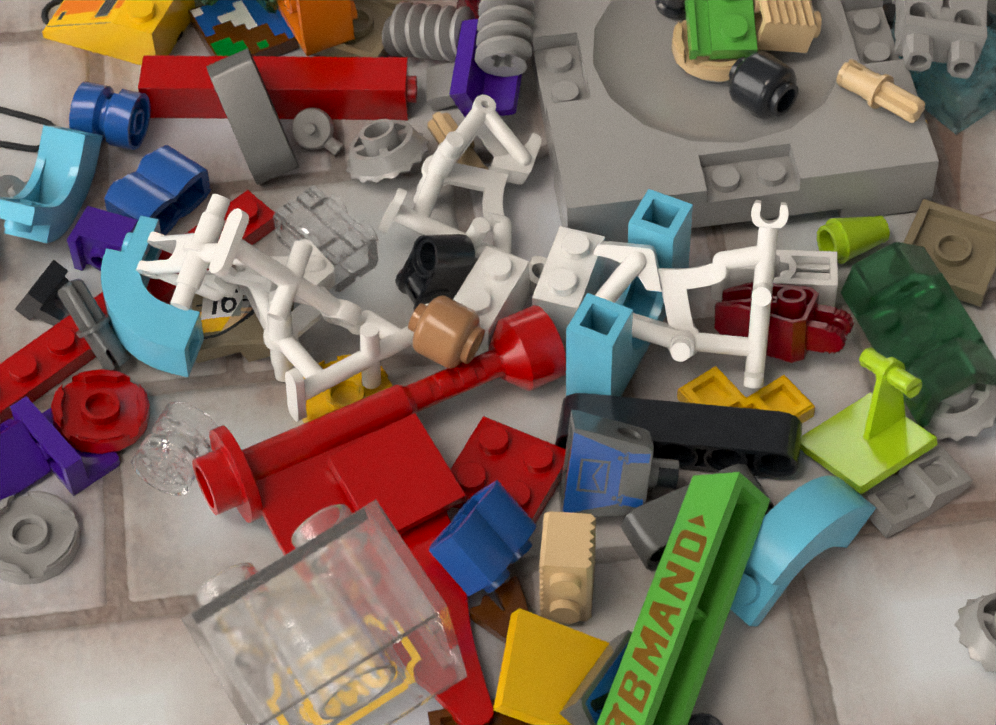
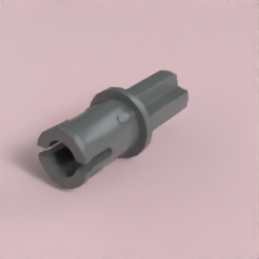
[58,279,131,370]

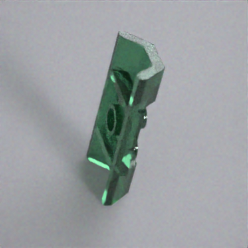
[840,242,996,428]

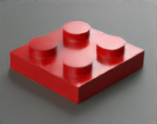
[450,416,566,524]

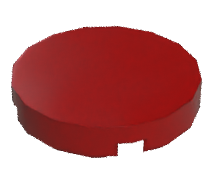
[51,369,150,454]

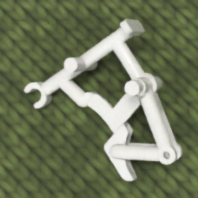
[378,95,547,295]
[136,194,362,327]
[593,200,789,388]
[236,239,429,422]

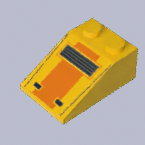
[42,0,195,65]

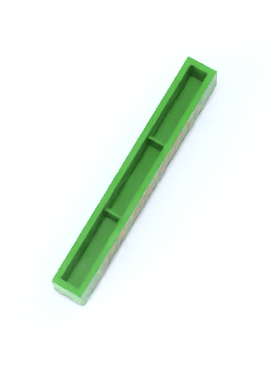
[597,472,770,725]

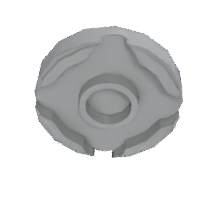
[0,490,81,585]

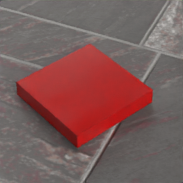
[327,413,466,547]

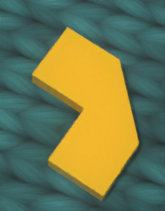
[677,366,815,423]

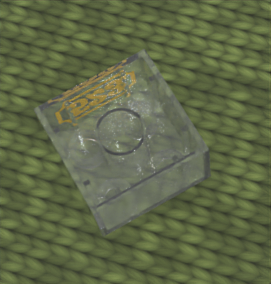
[181,500,467,725]

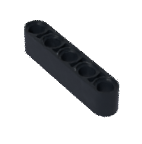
[555,393,802,478]

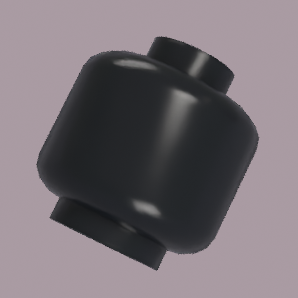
[729,51,799,120]

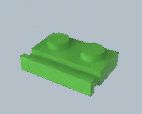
[685,0,758,60]

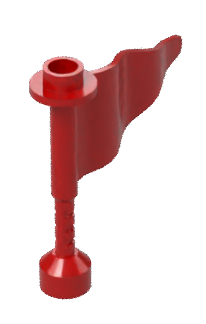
[192,305,566,725]

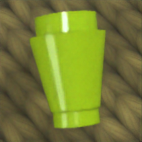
[817,215,890,264]

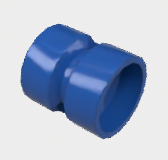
[69,81,150,150]

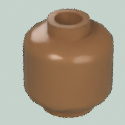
[408,295,485,369]

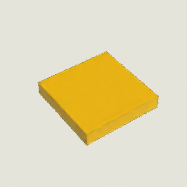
[493,608,609,725]

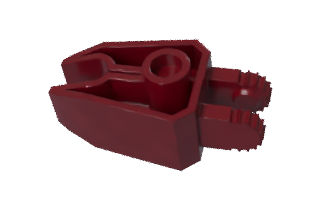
[714,282,855,363]

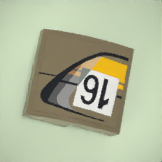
[192,270,294,363]

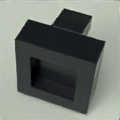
[15,259,70,326]

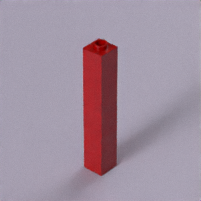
[138,55,417,120]

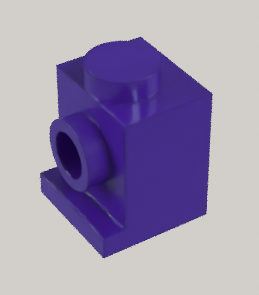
[67,206,138,271]

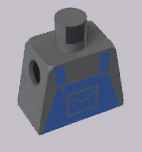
[559,410,679,517]

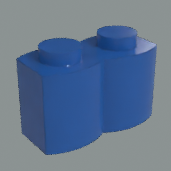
[104,145,211,236]
[429,480,537,596]

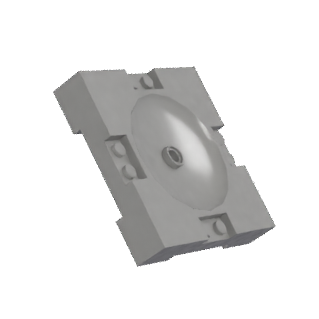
[530,0,939,243]

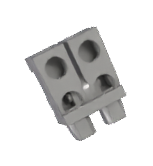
[892,0,987,79]

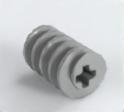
[475,0,535,77]
[382,1,475,62]

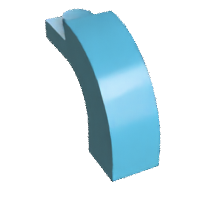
[0,125,102,243]
[101,216,204,377]
[730,476,876,627]

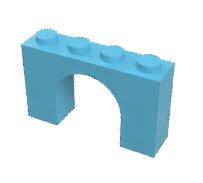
[566,189,693,397]

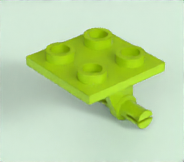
[800,347,938,494]

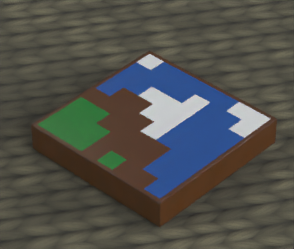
[188,0,299,56]

